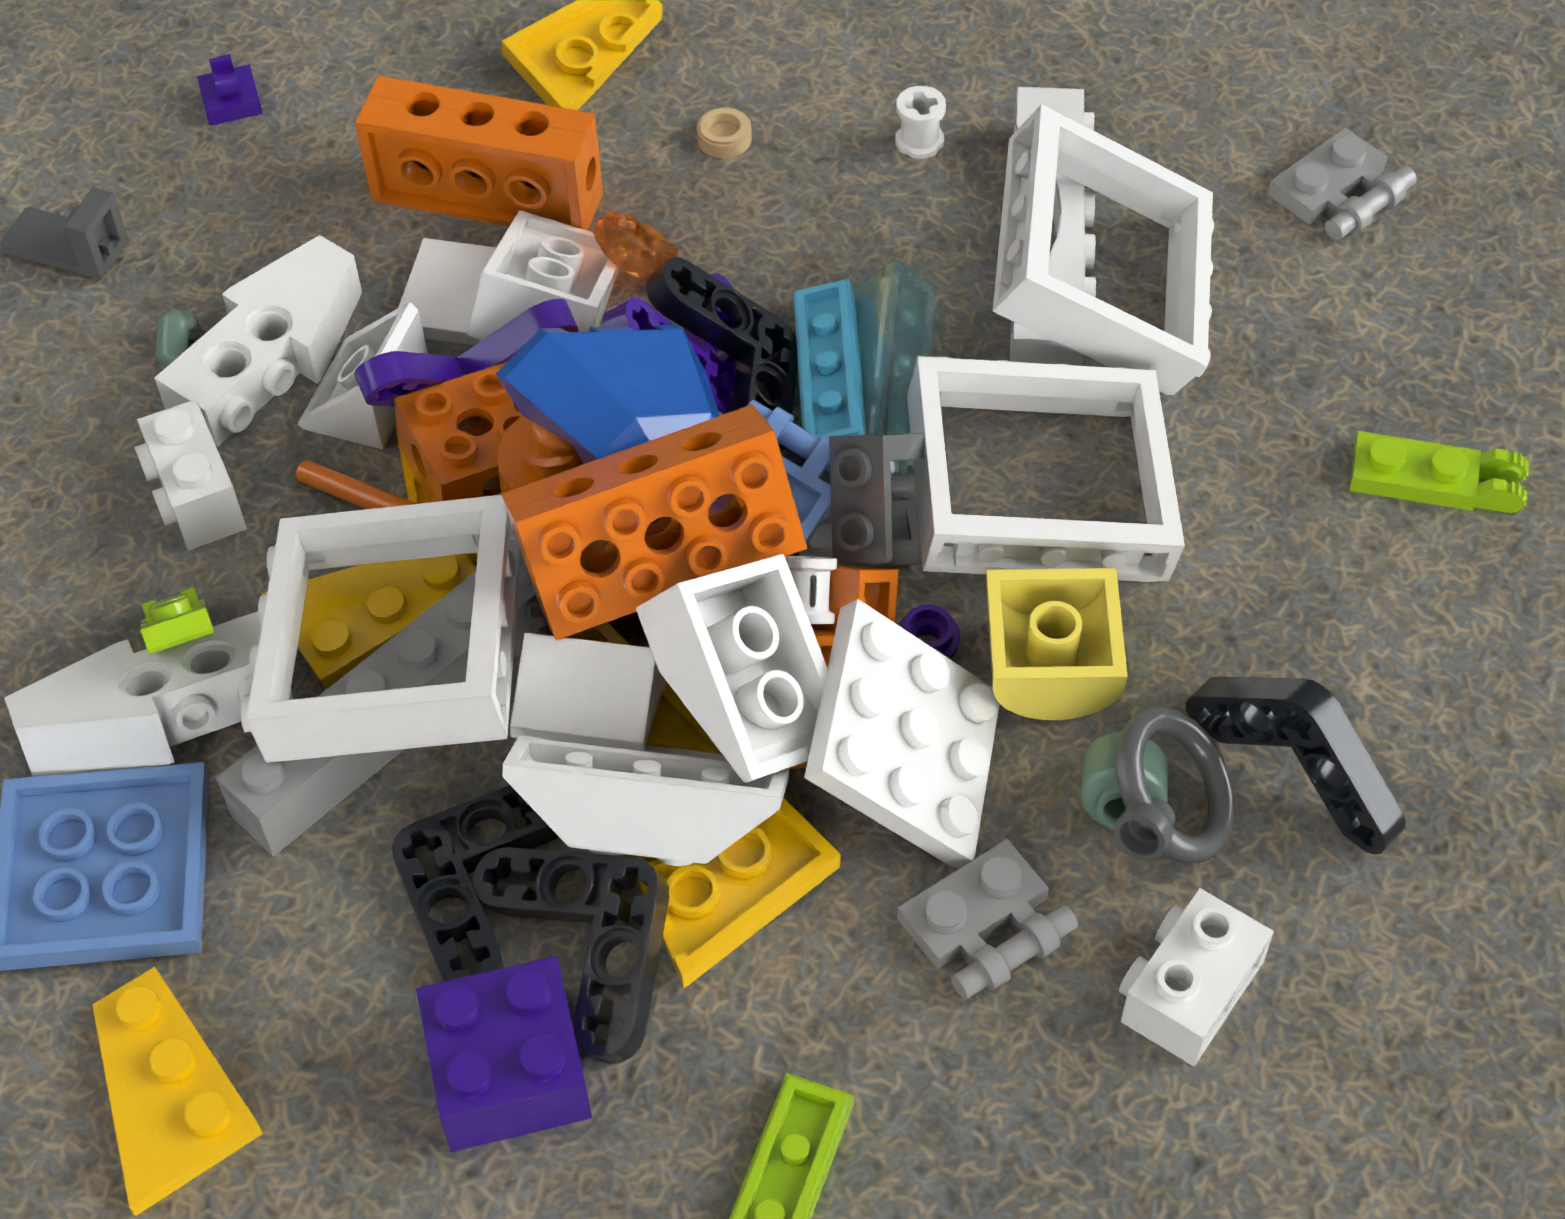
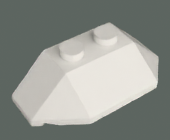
[502,735,789,866]

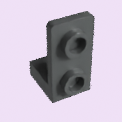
[0,187,128,280]
[829,433,924,564]

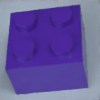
[416,956,592,1152]

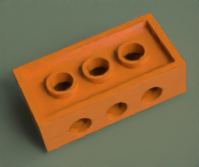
[355,75,603,231]
[394,361,522,503]
[501,404,808,641]

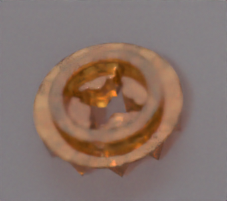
[594,212,679,279]

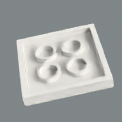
[804,599,1000,868]

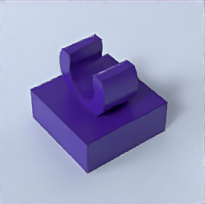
[197,54,263,126]

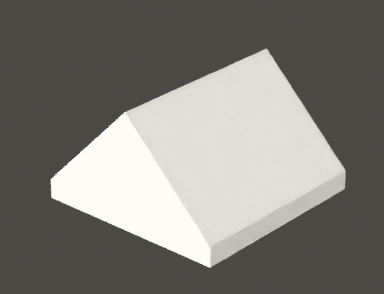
[297,302,428,450]
[510,633,666,751]

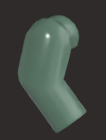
[155,309,200,368]

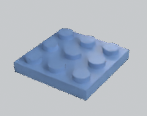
[0,762,210,971]

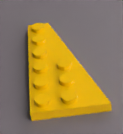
[566,622,841,989]

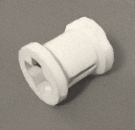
[895,86,946,159]
[785,556,837,624]

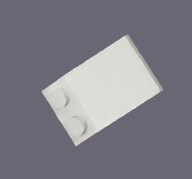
[467,210,628,340]
[636,554,828,783]

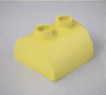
[986,568,1128,720]

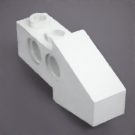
[154,235,362,447]
[4,611,294,777]

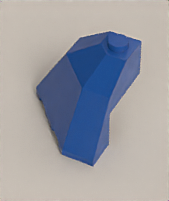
[496,325,720,525]

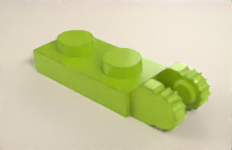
[1349,431,1529,514]
[140,586,214,655]

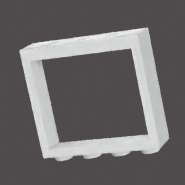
[992,104,1214,395]
[907,356,1185,582]
[240,495,522,763]

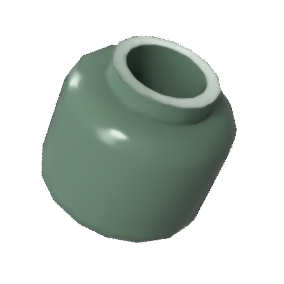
[1080,732,1168,830]

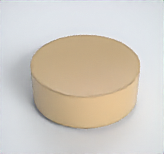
[697,108,752,158]

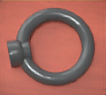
[1113,706,1235,863]

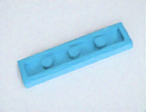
[793,279,867,439]

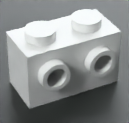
[134,399,247,550]
[1119,888,1274,1066]

